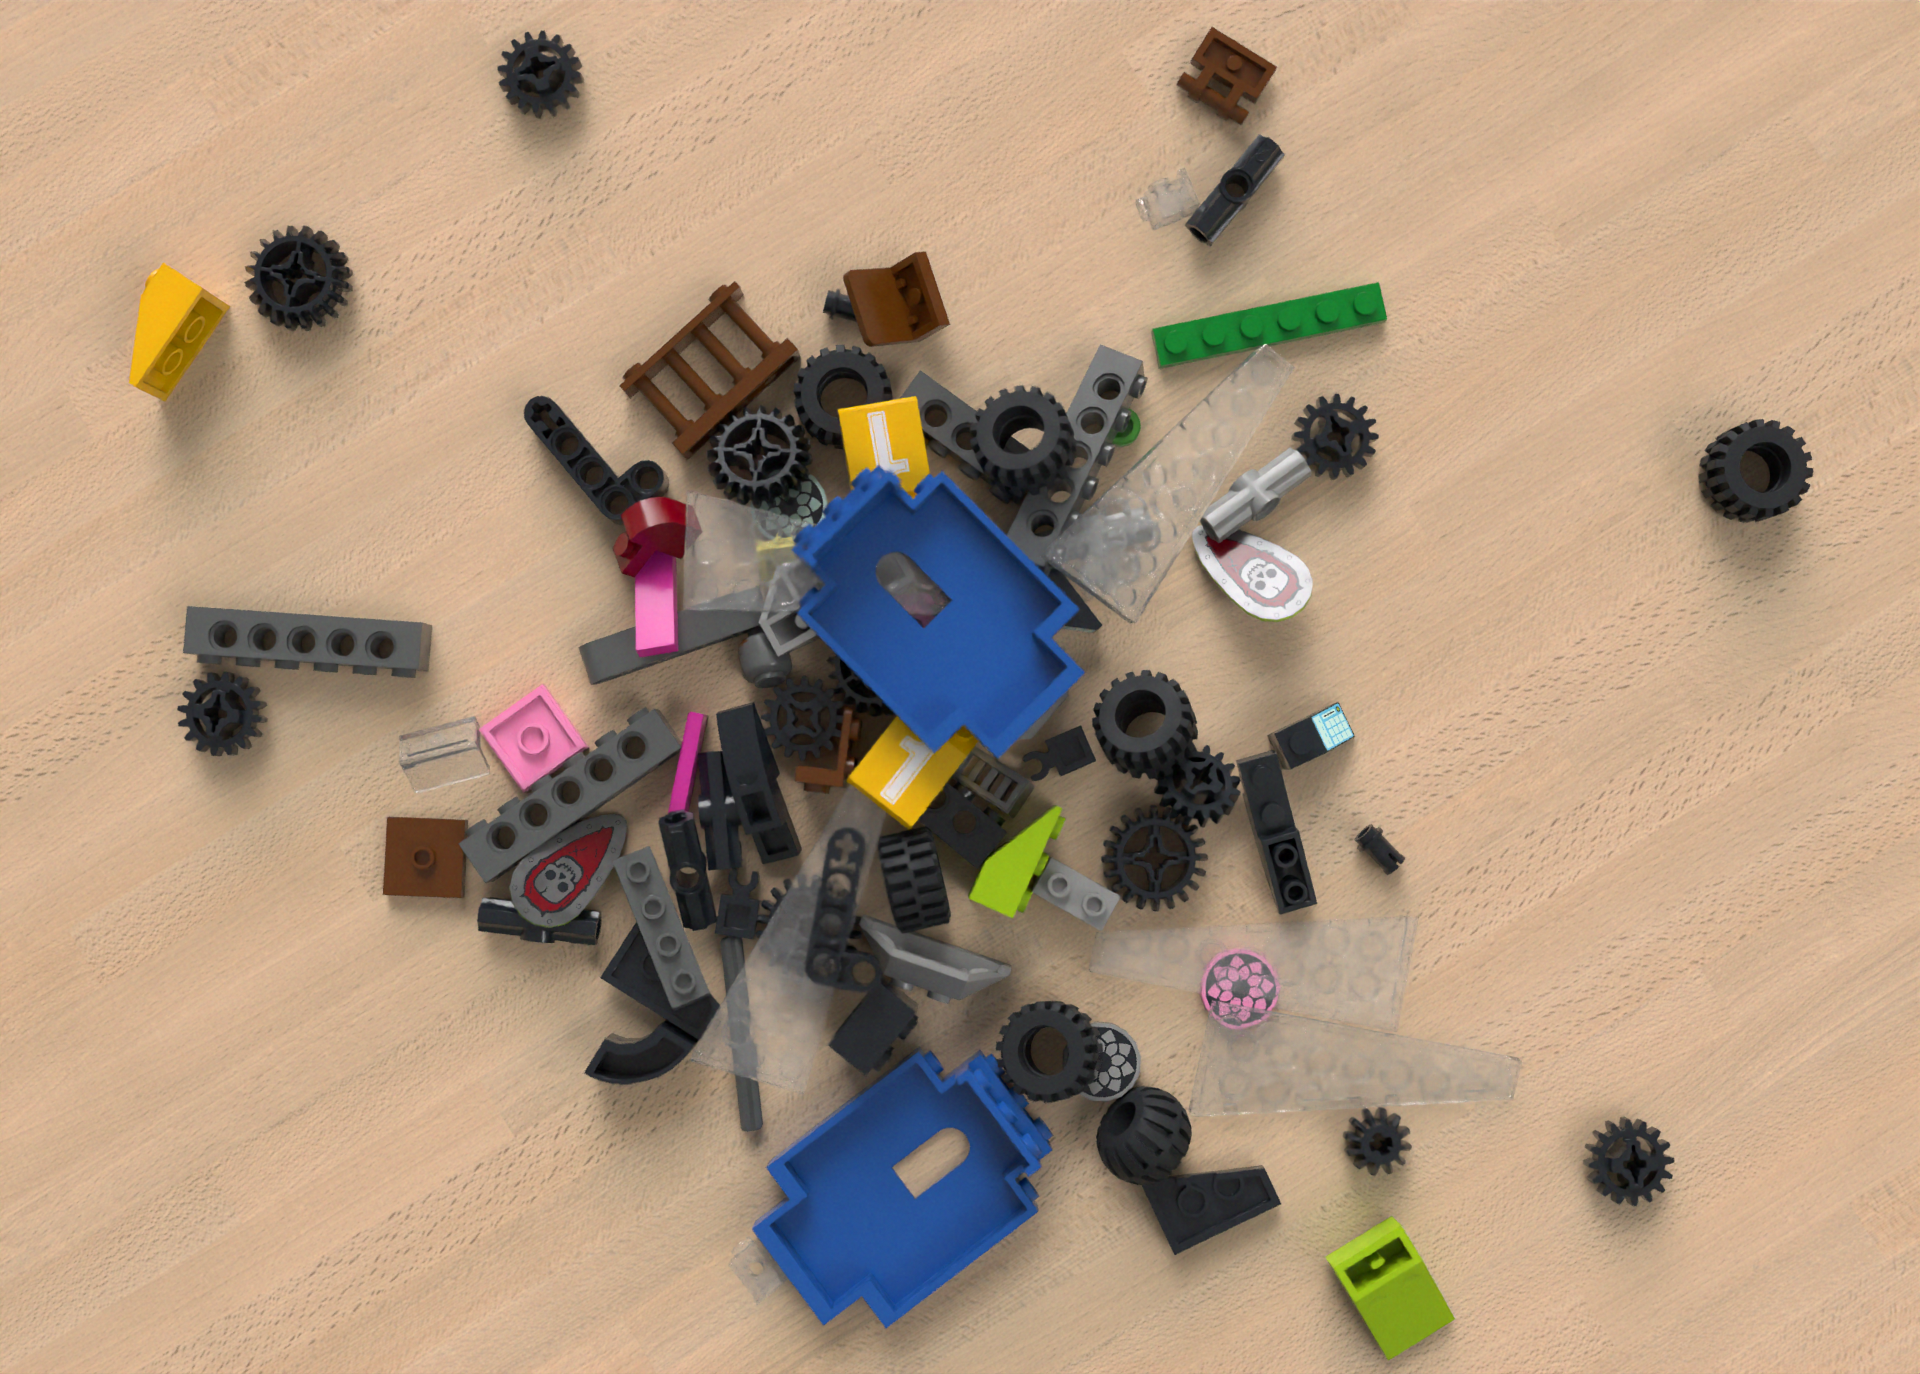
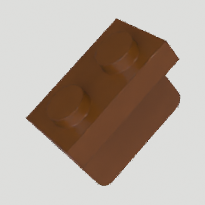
[843,251,950,347]
[795,707,862,794]

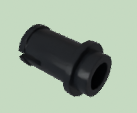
[823,289,857,322]
[1355,824,1405,875]

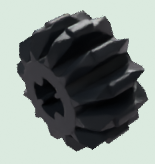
[1343,1107,1412,1176]

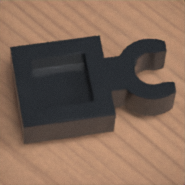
[1022,725,1096,781]
[715,868,761,940]

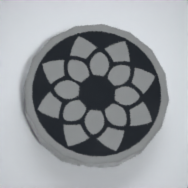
[1062,1022,1141,1102]

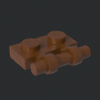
[1176,27,1277,125]

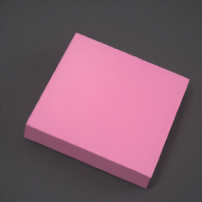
[479,684,589,793]

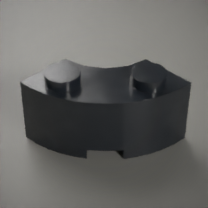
[584,1020,699,1085]

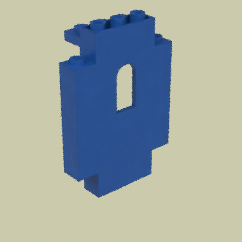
[791,465,1085,760]
[752,1047,1053,1328]

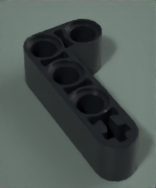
[524,396,669,525]
[805,827,883,993]

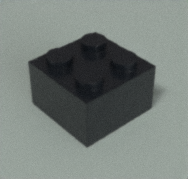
[828,975,919,1076]

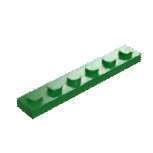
[1151,282,1387,369]

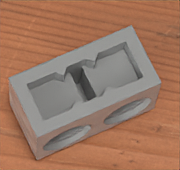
[1031,856,1121,931]

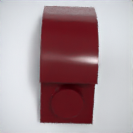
[612,497,703,577]

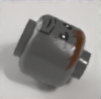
[738,628,792,688]

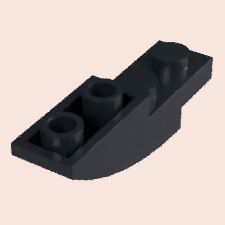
[716,702,802,864]
[1236,750,1318,915]

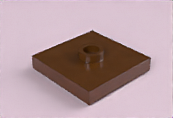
[383,817,468,898]

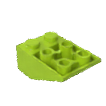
[968,805,1066,918]
[1325,1216,1455,1361]

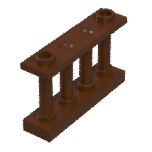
[619,281,801,460]

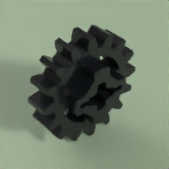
[497,30,584,119]
[1291,394,1379,480]
[177,672,268,756]
[761,676,845,761]
[1154,745,1241,827]
[1583,1117,1675,1206]

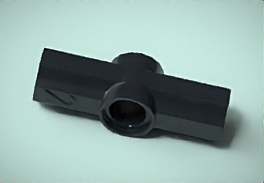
[1185,134,1285,247]
[698,751,743,871]
[658,810,717,931]
[477,897,602,945]

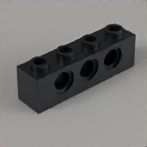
[858,764,1007,869]

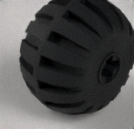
[1096,1086,1192,1185]

